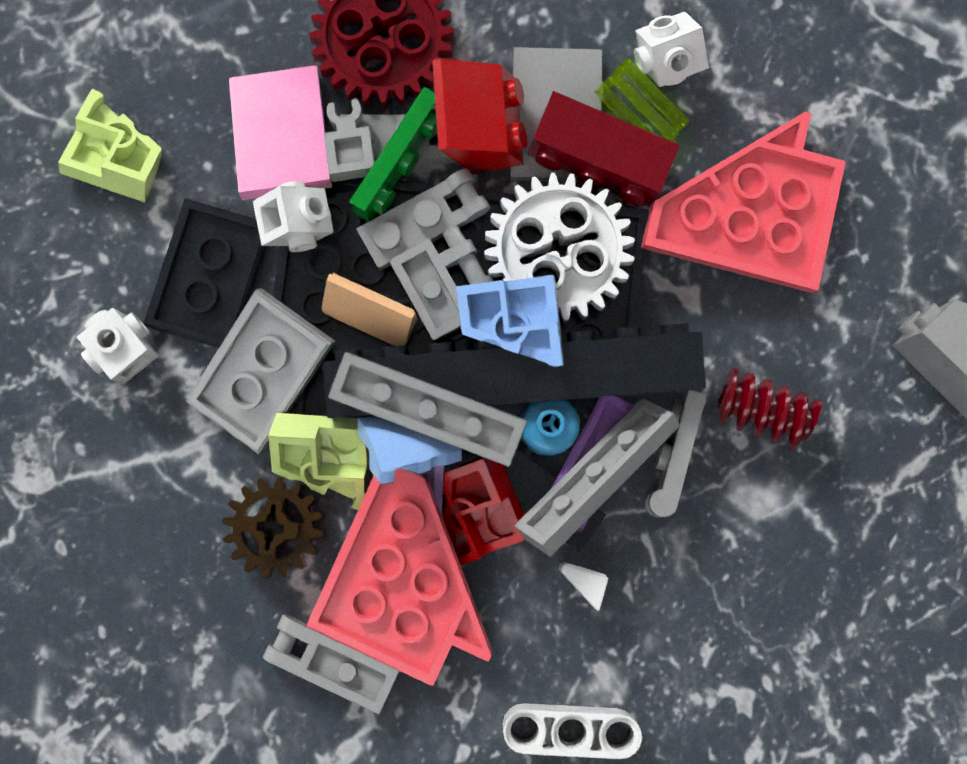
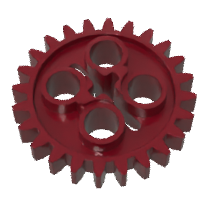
[309,0,454,109]

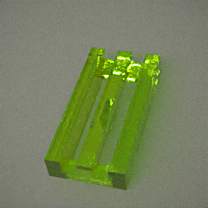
[594,58,690,141]

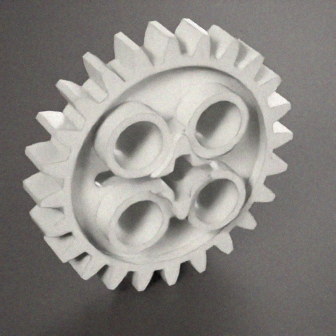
[484,173,635,324]

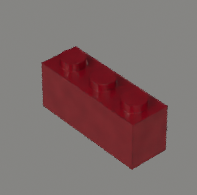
[527,91,680,207]

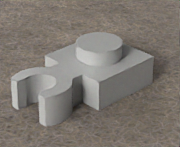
[324,99,375,182]

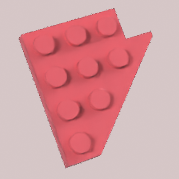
[641,112,846,293]
[306,468,493,686]

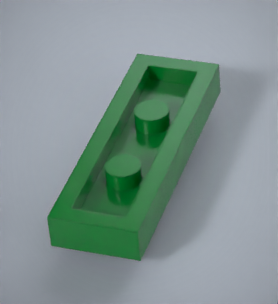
[349,87,437,222]

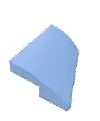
[456,275,564,367]
[358,416,462,484]

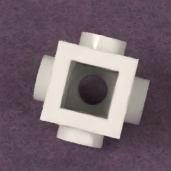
[634,12,709,87]
[253,181,334,252]
[77,308,159,385]

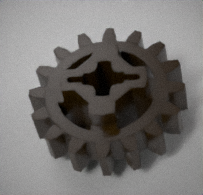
[222,477,325,578]

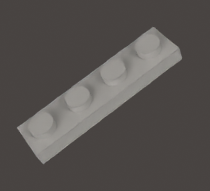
[328,352,527,466]
[514,398,680,557]

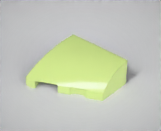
[58,89,162,203]
[268,413,369,510]

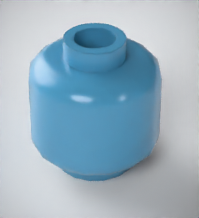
[520,400,580,456]

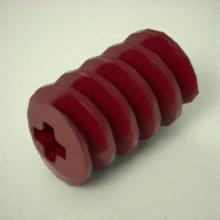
[717,366,822,451]

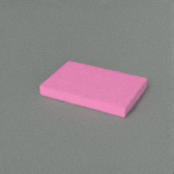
[229,65,332,200]

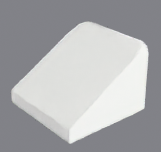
[558,562,608,611]

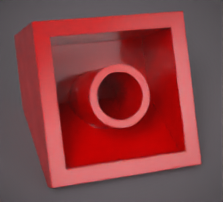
[432,58,528,174]

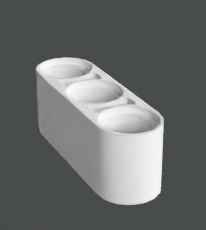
[503,703,642,759]

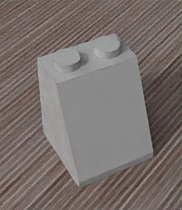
[892,299,967,419]

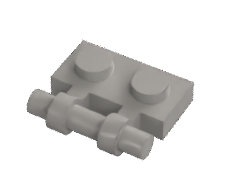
[389,226,494,343]

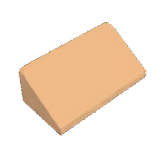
[322,273,417,346]

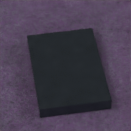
[143,198,266,349]

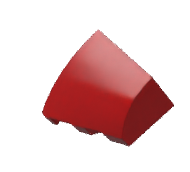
[443,456,525,565]

